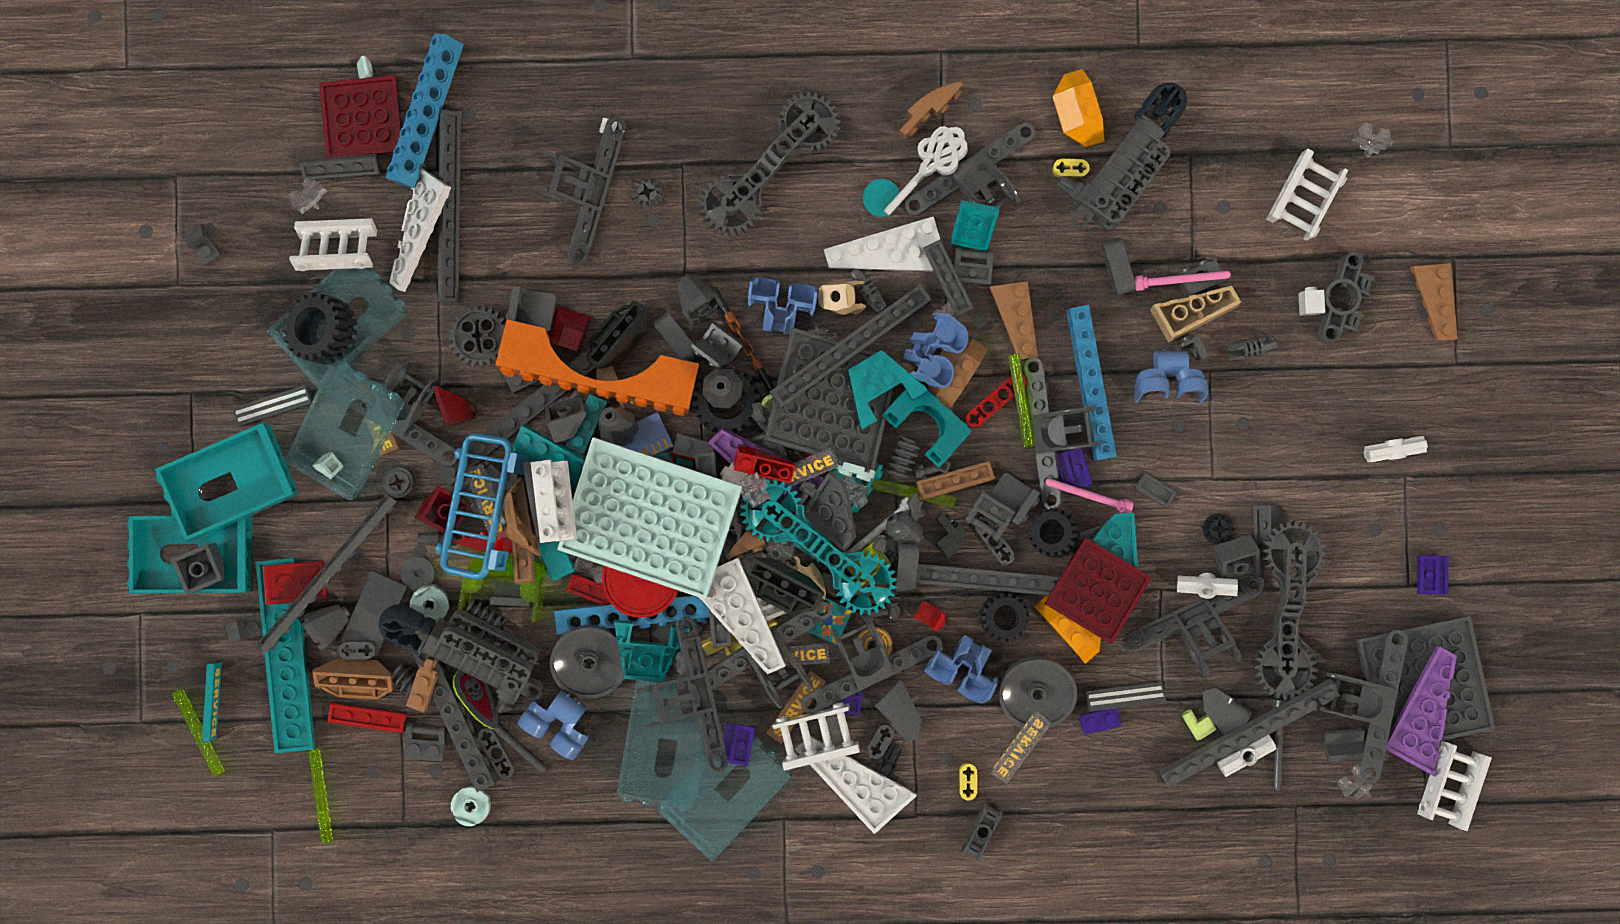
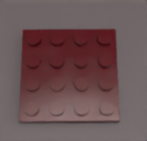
[319,75,402,158]
[1044,537,1152,645]

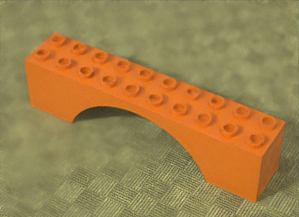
[495,320,699,416]

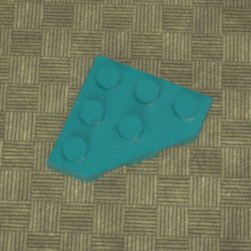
[1090,512,1138,569]

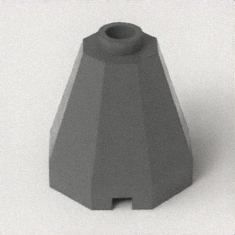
[677,275,723,325]
[703,368,743,409]
[598,406,639,446]
[299,604,351,652]

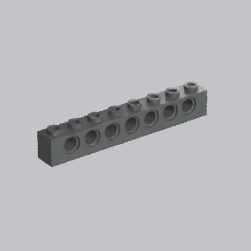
[412,650,499,792]

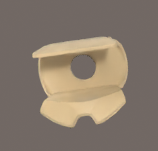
[818,280,866,315]

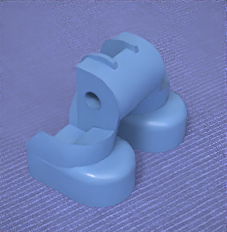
[748,277,818,335]
[903,313,968,388]
[1134,349,1208,404]
[924,635,998,703]
[517,690,589,760]

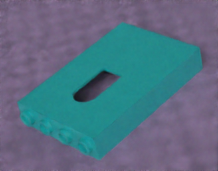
[155,423,300,541]
[127,515,252,594]

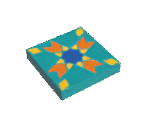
[807,597,853,645]

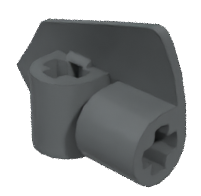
[874,680,921,741]
[1203,687,1252,735]

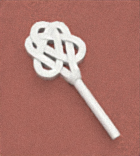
[883,126,968,216]

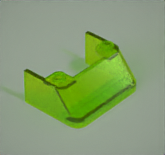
[458,553,547,622]

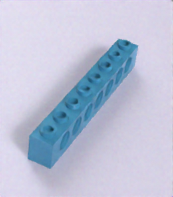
[386,33,464,188]
[1066,305,1117,461]
[554,594,710,634]

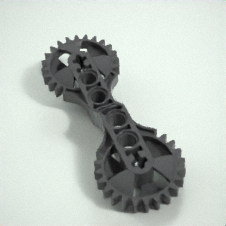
[698,92,840,237]
[1252,521,1327,700]

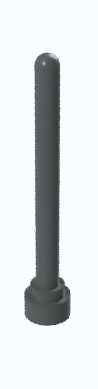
[1272,698,1288,791]
[471,715,546,772]

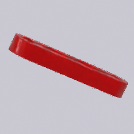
[965,373,1027,428]

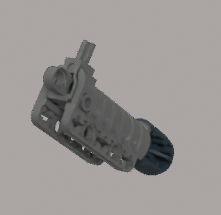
[1057,82,1187,231]
[378,605,544,713]

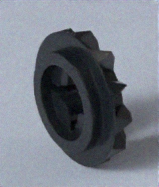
[1202,514,1234,544]

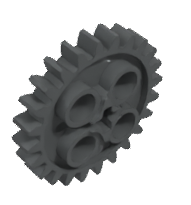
[447,305,506,368]

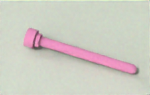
[1135,271,1231,291]
[1045,478,1134,513]

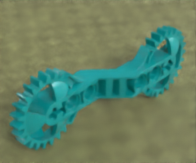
[740,479,897,615]

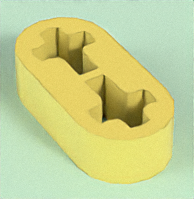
[1052,159,1090,178]
[959,762,977,801]

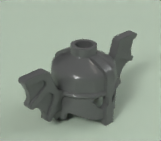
[872,493,923,554]

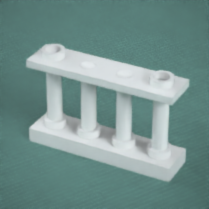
[1266,148,1348,241]
[289,218,377,271]
[531,460,577,543]
[772,702,860,771]
[1417,741,1491,831]

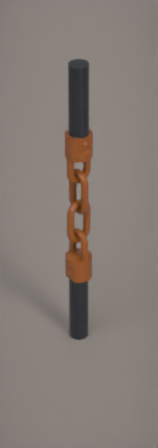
[712,287,774,394]

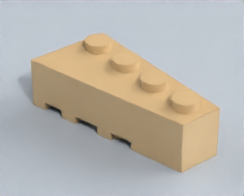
[1150,286,1241,343]

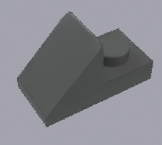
[184,224,223,266]
[225,615,263,643]

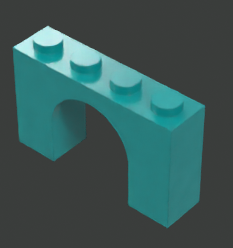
[882,383,972,468]

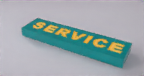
[202,662,222,742]

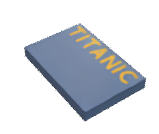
[622,412,674,457]

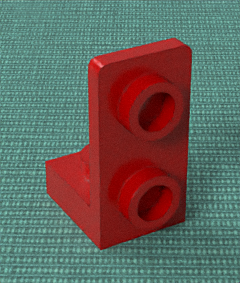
[914,600,947,631]

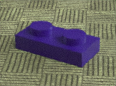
[1079,708,1122,735]

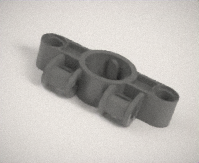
[1317,252,1375,344]

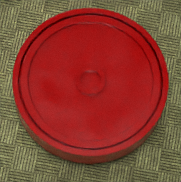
[602,566,679,618]

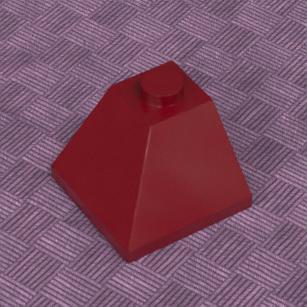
[547,306,591,353]
[433,386,477,426]
[414,485,472,538]

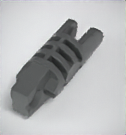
[851,269,887,313]
[1227,336,1277,361]
[752,402,770,432]

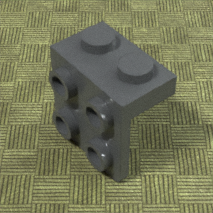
[506,286,557,332]
[690,322,745,368]
[989,473,1040,525]

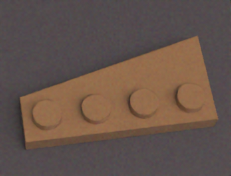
[1410,263,1458,341]
[989,281,1038,360]

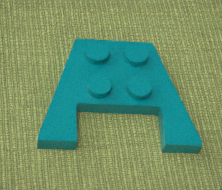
[848,350,927,430]
[614,620,689,681]

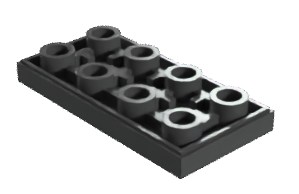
[340,571,408,657]

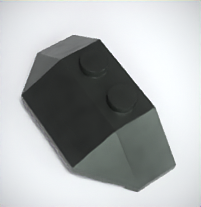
[586,300,649,369]
[746,557,824,614]

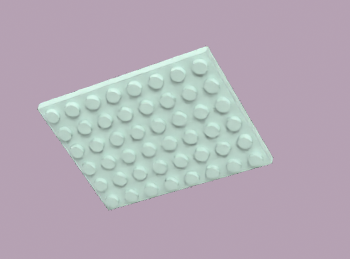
[557,437,743,599]

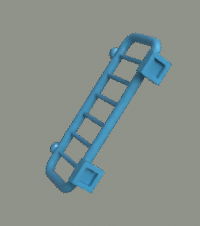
[436,433,527,580]

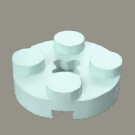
[836,461,875,482]
[410,584,450,623]
[451,786,491,826]

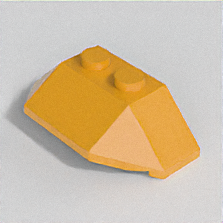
[1052,69,1105,148]
[1034,595,1101,664]

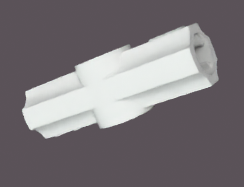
[1364,436,1428,462]
[1177,573,1238,599]
[1217,735,1276,777]

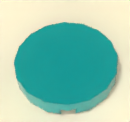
[863,179,900,218]

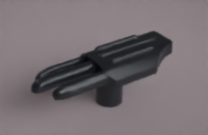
[877,744,902,779]

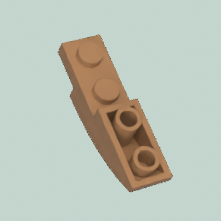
[899,82,963,139]
[728,514,796,561]

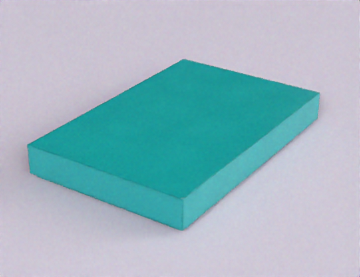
[950,200,1000,251]

